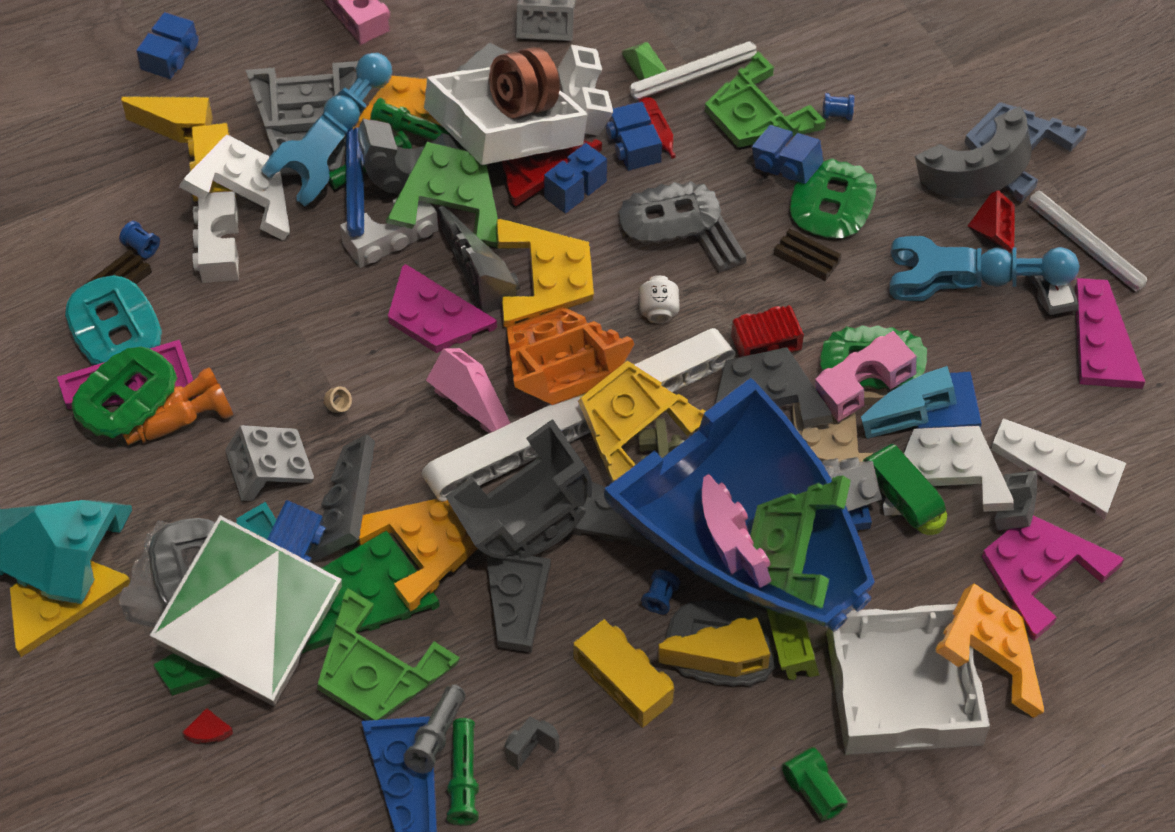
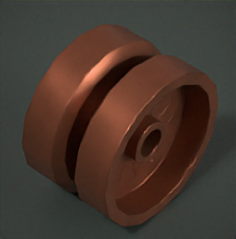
[489,47,560,118]

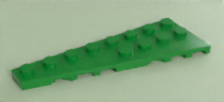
[153,530,440,696]

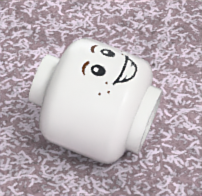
[639,275,679,324]

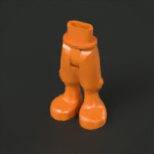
[123,367,233,445]

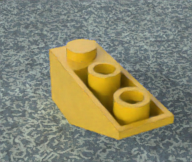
[121,97,213,143]
[658,618,770,677]

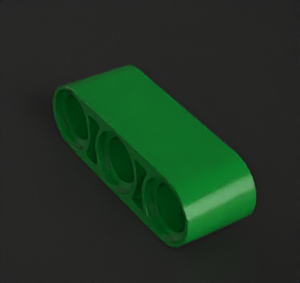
[863,444,946,528]

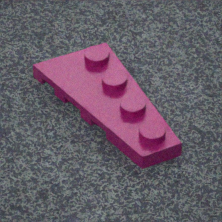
[1075,278,1145,389]
[57,340,199,409]

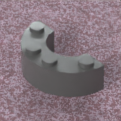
[915,106,1032,198]
[357,119,467,194]

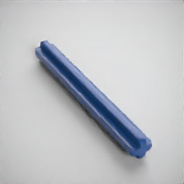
[346,127,364,238]

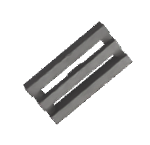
[696,215,746,272]

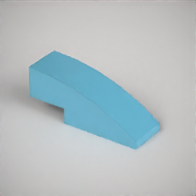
[861,366,957,439]

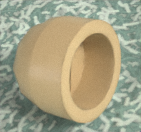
[324,387,352,413]

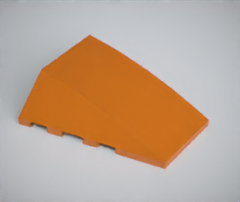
[507,307,634,405]

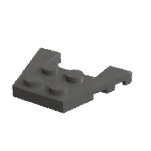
[715,347,833,428]

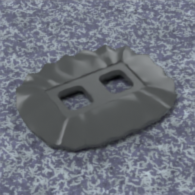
[619,181,721,244]
[148,518,215,608]
[666,600,778,686]

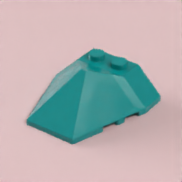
[0,500,132,604]

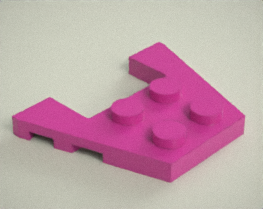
[982,515,1124,641]

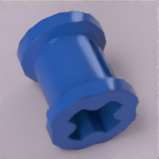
[822,93,854,121]
[119,221,160,259]
[641,570,681,615]

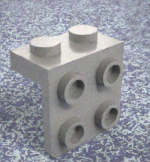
[822,457,882,511]

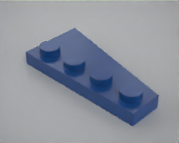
[361,716,437,832]

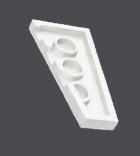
[991,419,1126,520]

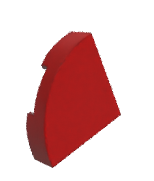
[182,708,233,744]

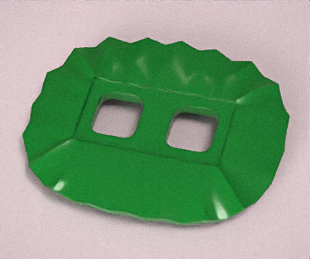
[790,158,877,239]
[820,325,927,390]
[72,346,178,438]

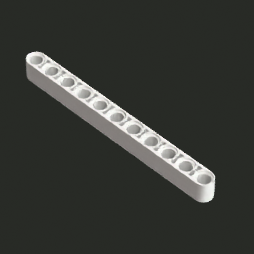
[422,329,735,502]

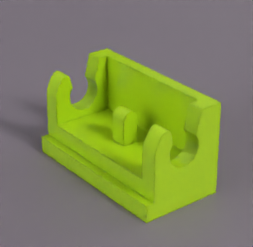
[766,608,819,680]

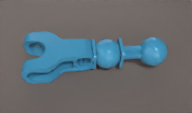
[261,53,392,206]
[889,236,1080,301]

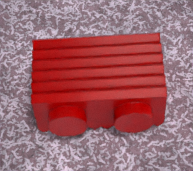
[731,305,804,357]

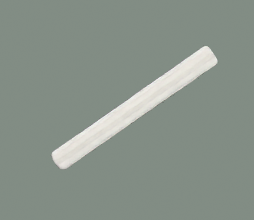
[630,42,757,100]
[1028,191,1148,292]

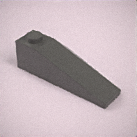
[438,206,520,313]

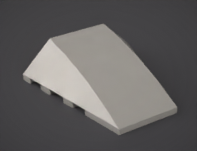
[246,61,358,176]

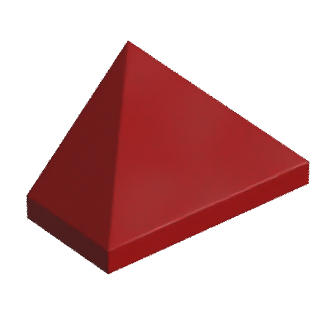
[968,190,1015,253]

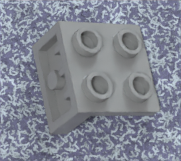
[516,0,576,41]
[225,425,314,501]

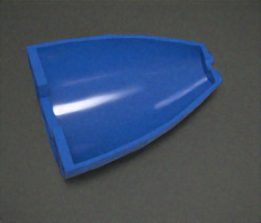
[604,378,875,632]

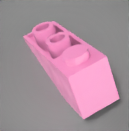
[426,348,510,433]

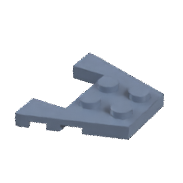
[965,102,1087,202]

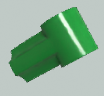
[781,747,848,821]

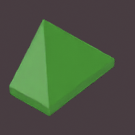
[622,42,667,81]

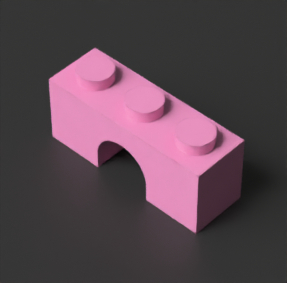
[815,331,916,422]

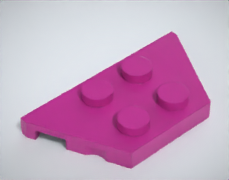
[388,264,497,353]

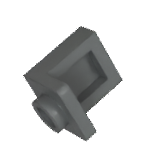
[505,716,559,770]

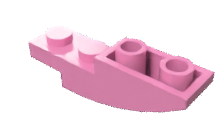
[702,474,771,588]

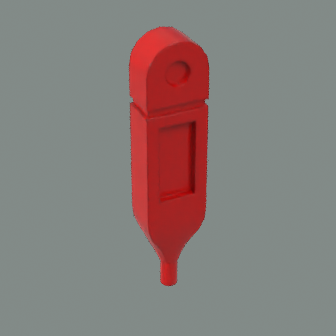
[639,97,676,159]

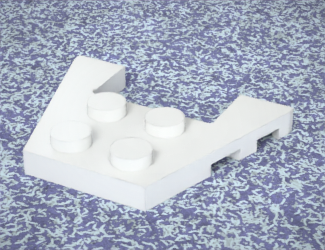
[179,135,290,241]
[883,426,1014,516]

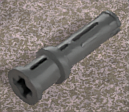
[404,684,466,773]

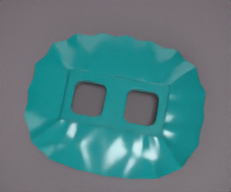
[65,275,162,365]

